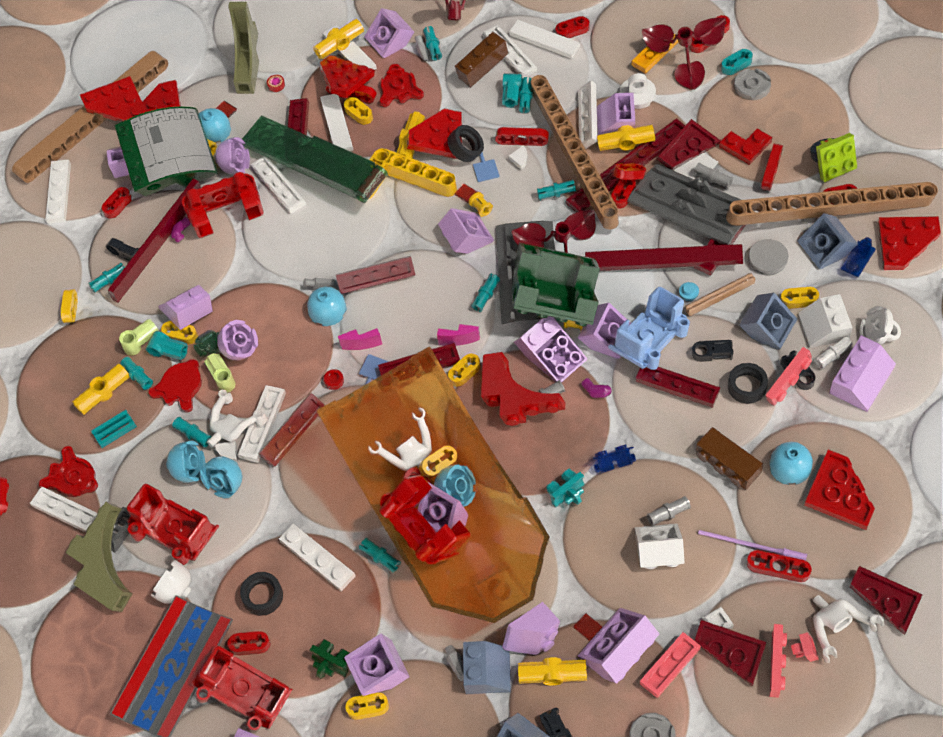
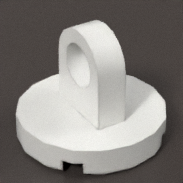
[620,73,656,109]
[860,306,901,345]

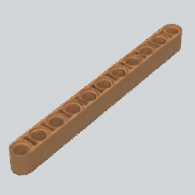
[12,51,168,183]
[531,75,619,230]
[726,182,938,226]

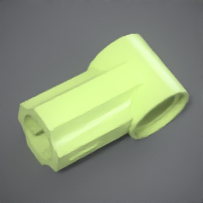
[119,319,159,356]
[204,353,236,393]

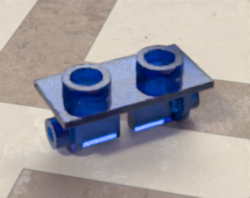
[840,237,876,278]
[591,444,636,474]

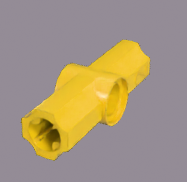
[313,18,364,60]
[396,111,425,158]
[597,124,656,151]
[72,364,129,415]
[518,657,587,686]

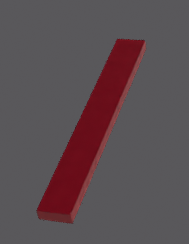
[566,118,685,213]
[108,179,201,303]
[585,244,743,271]

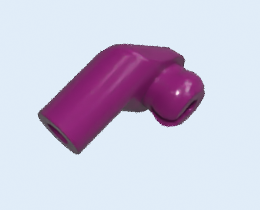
[171,217,191,242]
[581,378,612,398]

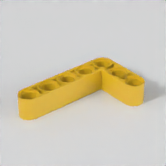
[355,148,457,200]

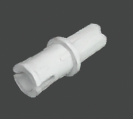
[814,337,853,369]

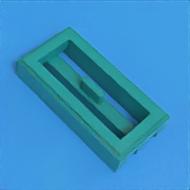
[91,410,137,448]

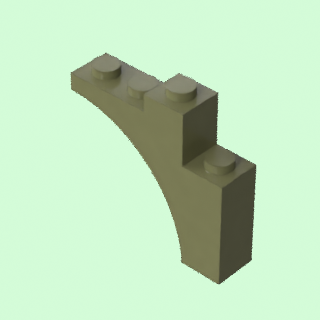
[228,2,259,94]
[66,502,133,612]

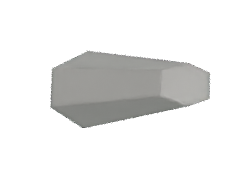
[415,35,428,60]
[303,278,335,290]
[445,645,464,681]

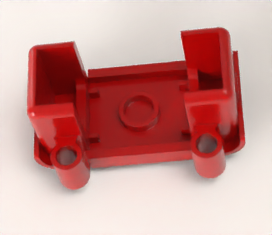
[182,172,264,238]
[379,475,471,564]
[127,484,219,565]
[192,644,293,733]

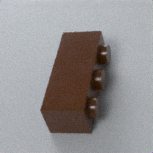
[455,32,509,88]
[696,427,763,490]

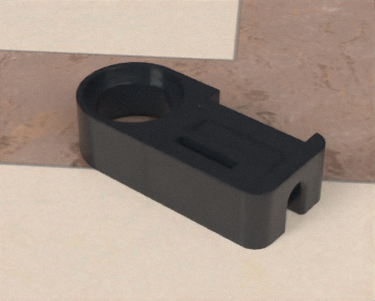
[106,238,139,261]
[692,340,734,362]
[780,350,816,390]
[540,708,572,737]

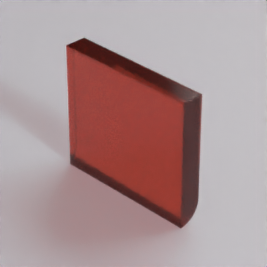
[216,100,237,118]
[455,184,478,203]
[573,613,603,641]

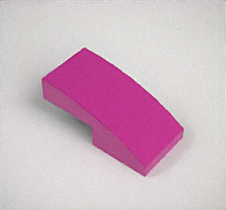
[437,324,480,346]
[338,328,382,350]

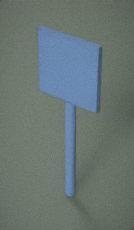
[473,152,500,182]
[351,354,389,415]

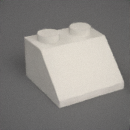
[798,294,852,348]
[635,523,685,569]

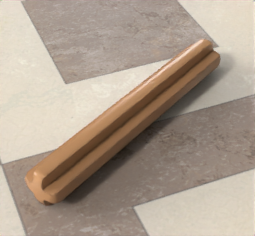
[685,273,756,316]

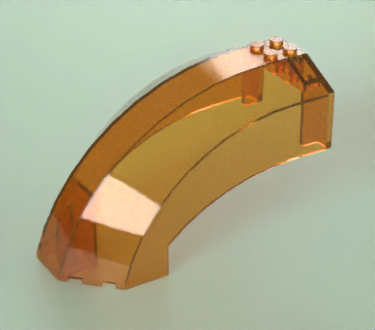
[316,346,550,623]

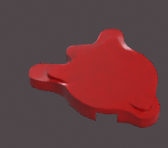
[379,64,424,107]
[149,359,202,412]
[39,446,99,497]

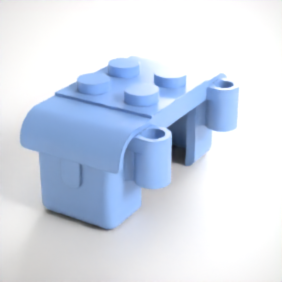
[608,287,690,369]

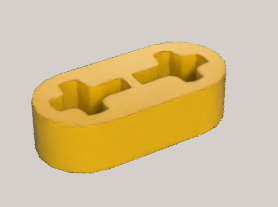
[344,97,373,125]
[780,287,819,309]
[61,289,78,323]
[161,321,198,345]
[448,353,481,387]
[419,446,457,477]
[345,693,389,720]

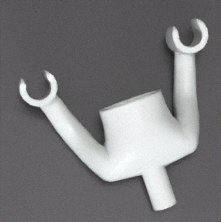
[207,389,268,447]
[368,407,432,471]
[813,595,884,663]

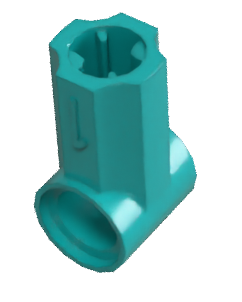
[502,73,522,108]
[146,331,188,360]

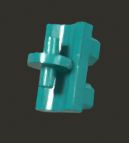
[546,468,585,507]

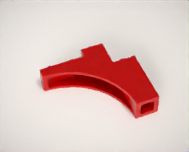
[481,352,566,426]

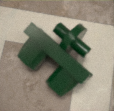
[309,639,350,679]

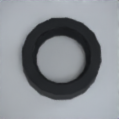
[448,125,484,162]
[728,363,768,404]
[240,572,283,616]

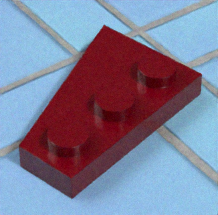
[657,119,721,170]
[849,566,923,635]
[694,620,767,686]

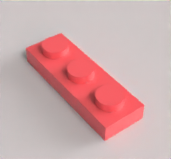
[765,347,812,406]
[769,624,787,698]
[640,632,701,698]

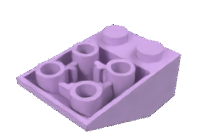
[514,316,587,382]

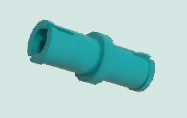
[423,26,442,61]
[518,77,533,113]
[537,179,576,200]
[88,262,125,293]
[471,273,500,312]
[120,357,153,390]
[172,416,212,448]
[359,538,401,573]

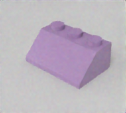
[830,335,896,412]
[578,608,659,684]

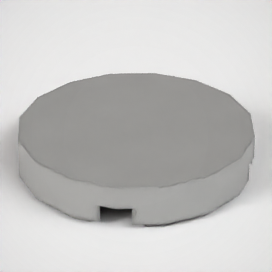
[734,68,771,100]
[748,239,789,275]
[630,713,676,737]

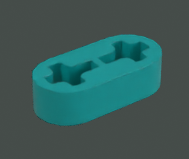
[721,49,753,75]

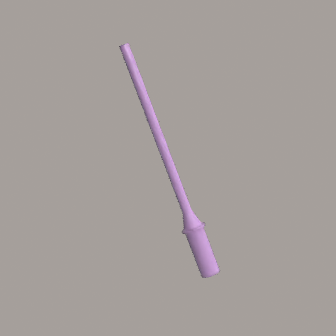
[698,530,807,561]

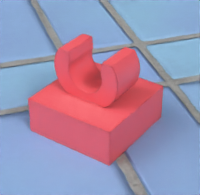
[791,632,819,662]

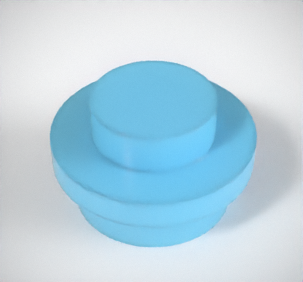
[679,282,699,301]

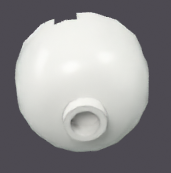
[151,560,192,604]

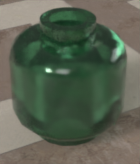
[194,330,220,358]

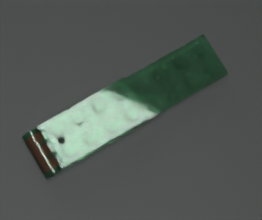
[242,115,388,203]

